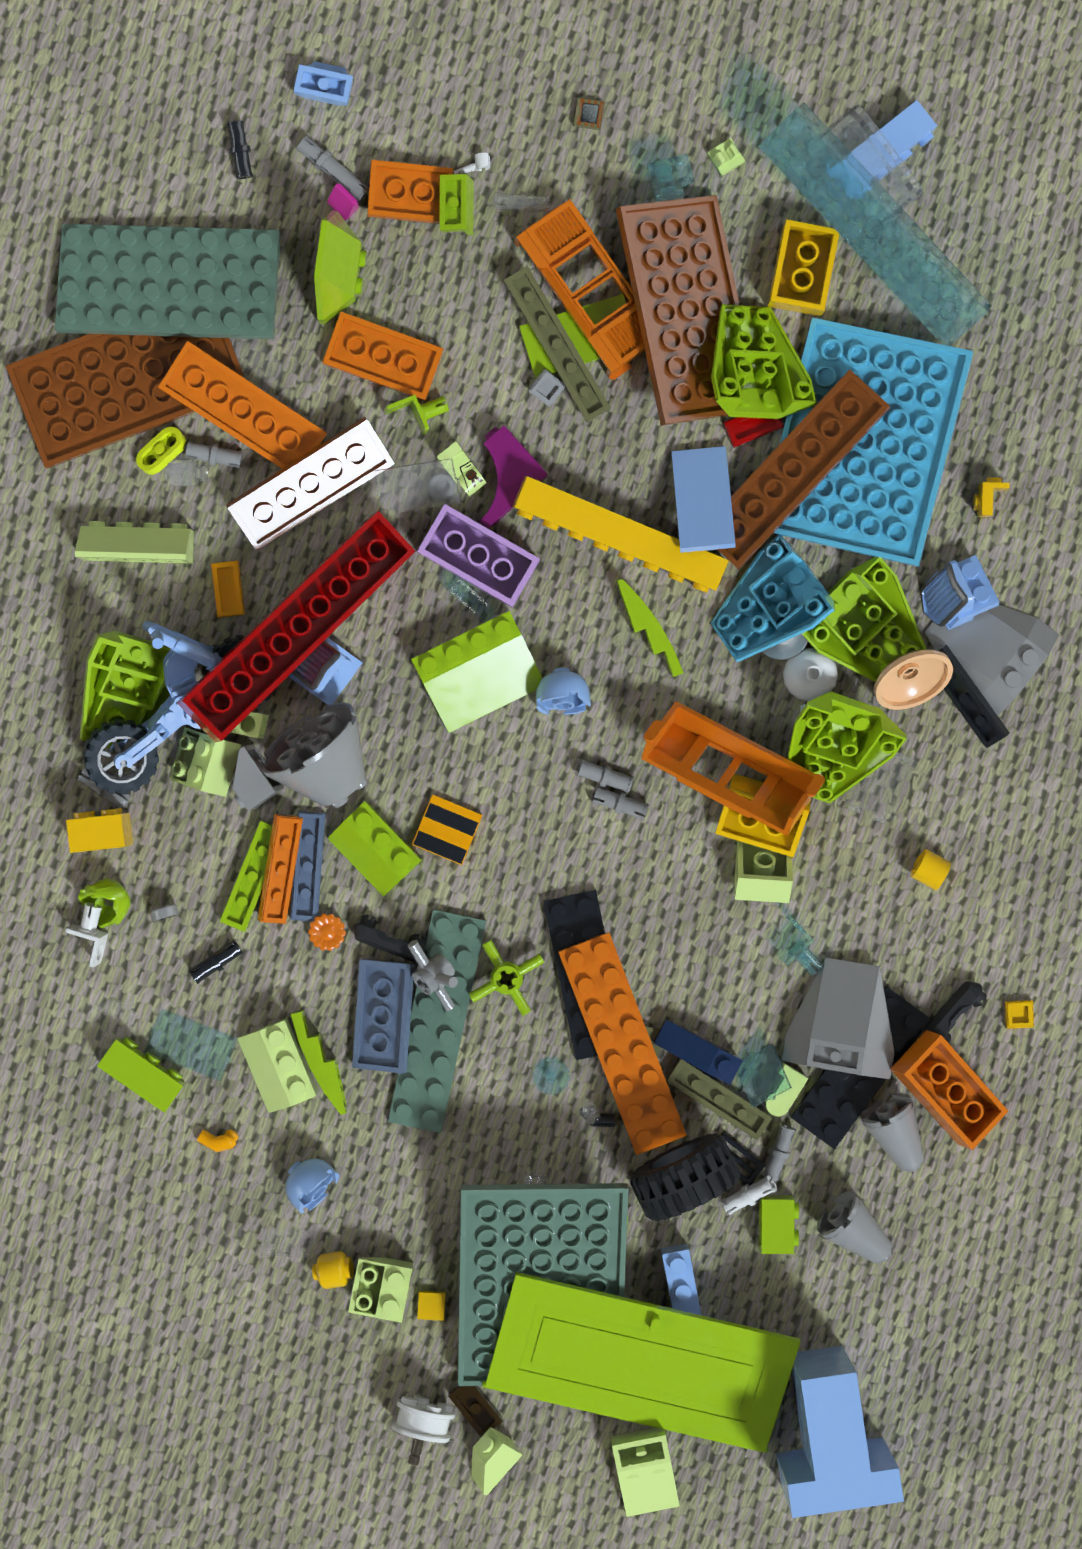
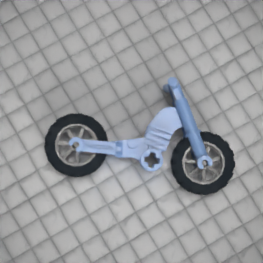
[83,621,277,795]

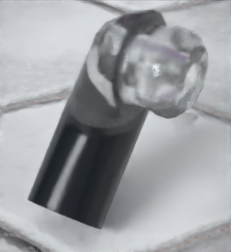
[579,1099,615,1127]

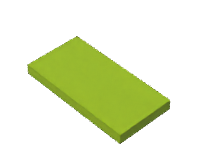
[519,294,626,379]

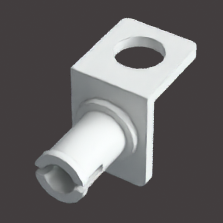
[65,902,109,968]

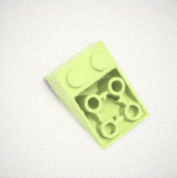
[611,1428,680,1517]

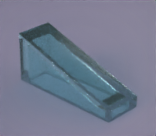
[445,576,496,623]

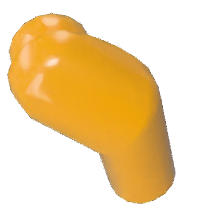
[196,1129,238,1152]

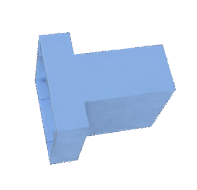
[776,1345,904,1518]

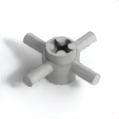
[408,940,458,1011]

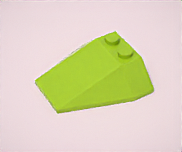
[314,210,367,324]
[80,630,197,748]

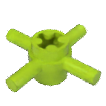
[469,940,545,1016]

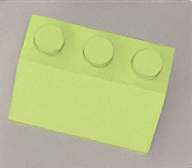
[237,1017,319,1113]

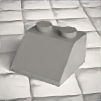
[233,744,285,811]

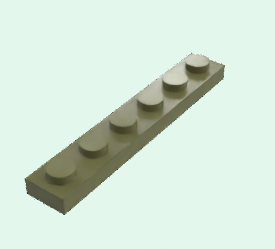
[504,266,611,423]

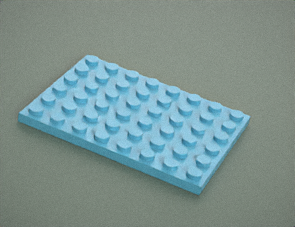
[773,318,974,567]

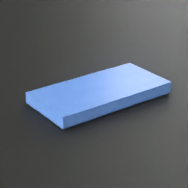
[672,446,736,553]

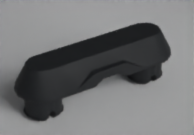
[354,914,428,962]
[924,981,986,1042]

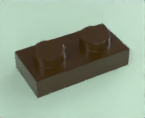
[448,1386,503,1437]

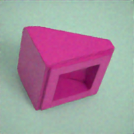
[327,183,359,221]

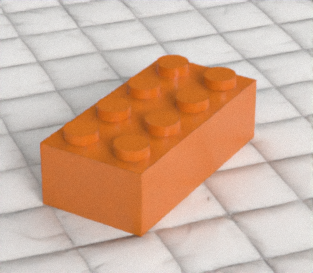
[890,1030,1008,1150]

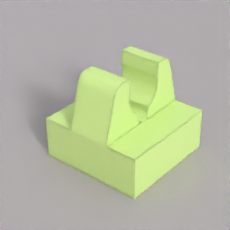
[707,138,745,177]

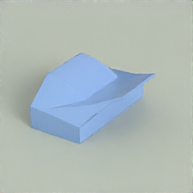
[294,61,353,106]

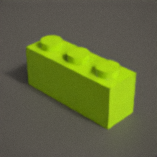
[97,1036,185,1113]

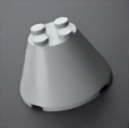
[260,702,368,808]

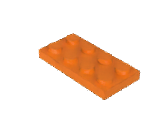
[322,312,444,401]

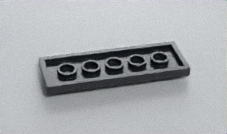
[543,890,605,1060]
[790,986,931,1150]

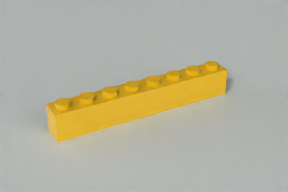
[512,476,729,593]

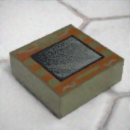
[574,98,605,131]

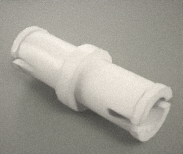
[722,1175,777,1215]

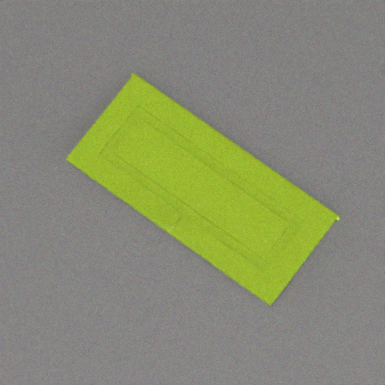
[482,1272,801,1453]

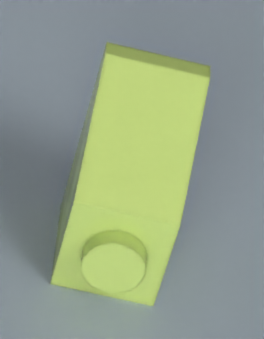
[471,1427,522,1496]

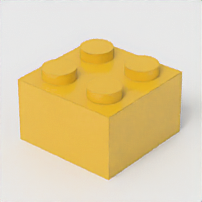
[66,808,133,853]

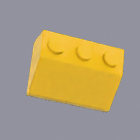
[715,774,811,858]

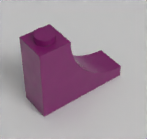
[480,425,548,529]

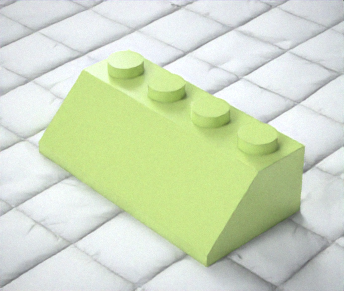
[75,521,194,564]

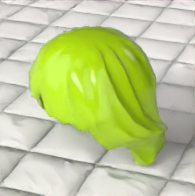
[77,878,131,929]

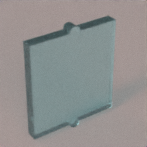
[737,1044,792,1108]

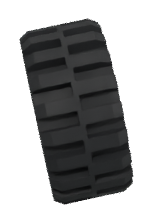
[630,1133,740,1221]

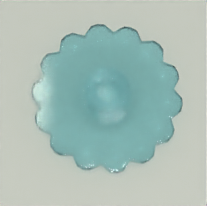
[533,1058,570,1095]

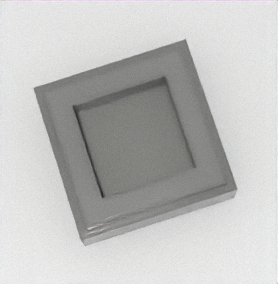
[528,368,565,407]

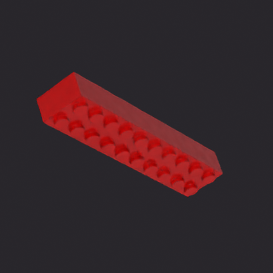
[176,511,416,743]

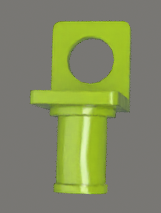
[384,395,449,435]

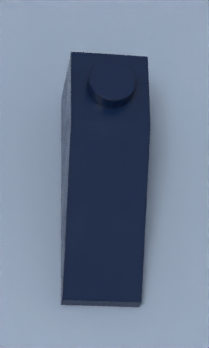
[653,1019,743,1085]

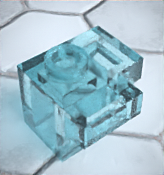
[646,153,694,202]

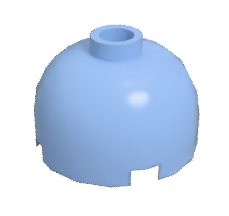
[536,668,591,715]
[285,1158,340,1213]

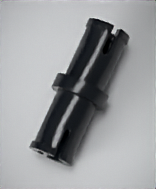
[226,121,253,180]
[188,939,243,984]

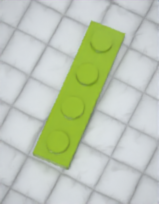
[220,821,273,932]

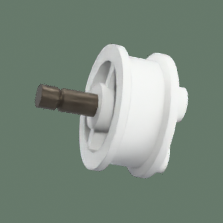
[391,1395,456,1466]

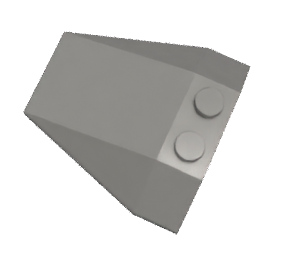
[924,605,1059,715]

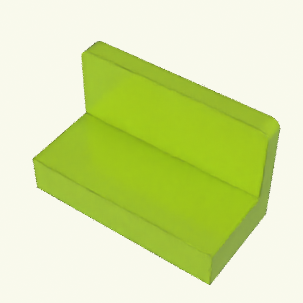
[439,174,474,235]

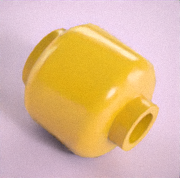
[312,1251,354,1289]

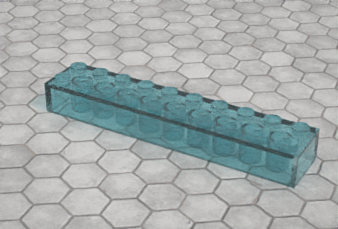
[759,102,992,346]

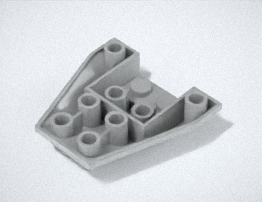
[782,958,894,1079]

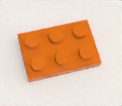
[367,160,453,224]

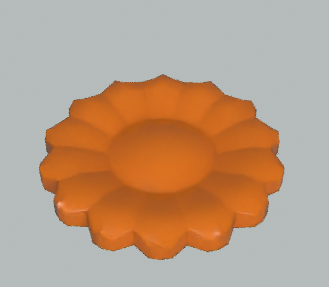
[308,913,346,951]

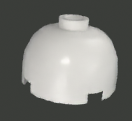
[783,647,838,701]

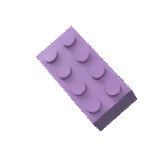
[417,504,540,608]

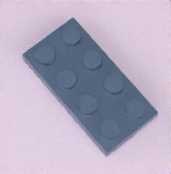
[352,959,414,1074]

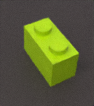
[759,1195,799,1254]

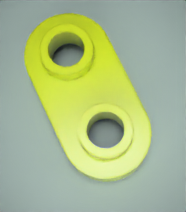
[136,427,186,475]

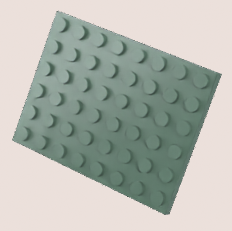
[458,1183,628,1386]

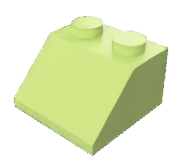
[734,841,793,903]

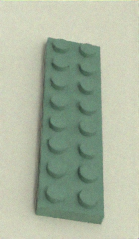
[388,909,487,1133]

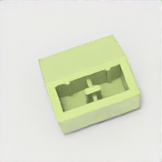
[169,727,241,797]
[348,1257,414,1323]

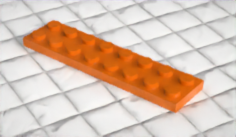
[558,932,687,1155]

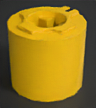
[910,848,951,890]

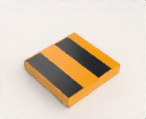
[412,794,483,865]

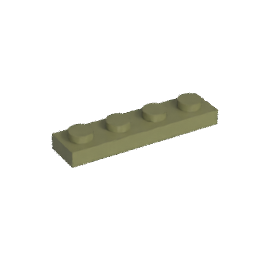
[666,1058,772,1141]

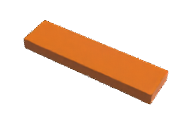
[257,814,303,924]

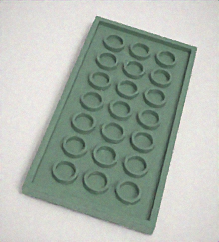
[55,224,281,339]

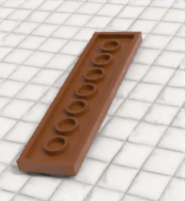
[717,370,891,569]

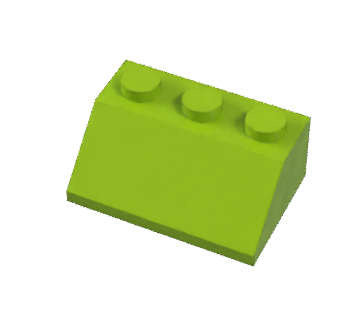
[327,801,423,897]

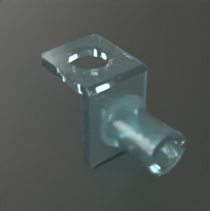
[780,914,823,976]

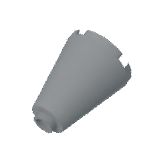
[861,1093,924,1172]
[817,1191,892,1264]

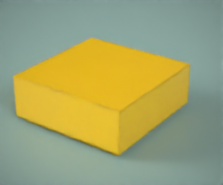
[1005,1000,1034,1029]
[417,1290,446,1321]

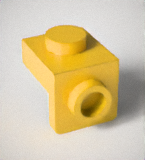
[973,477,1010,517]

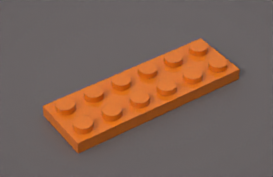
[158,341,327,469]

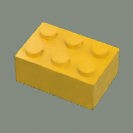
[767,219,840,317]

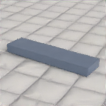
[290,811,326,921]

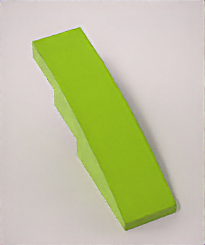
[616,579,684,678]
[291,1009,348,1115]

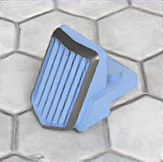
[922,555,999,630]
[289,638,362,705]

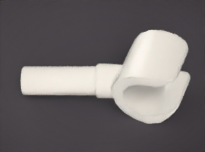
[453,153,490,174]

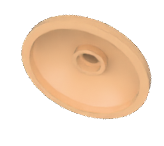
[874,649,953,710]

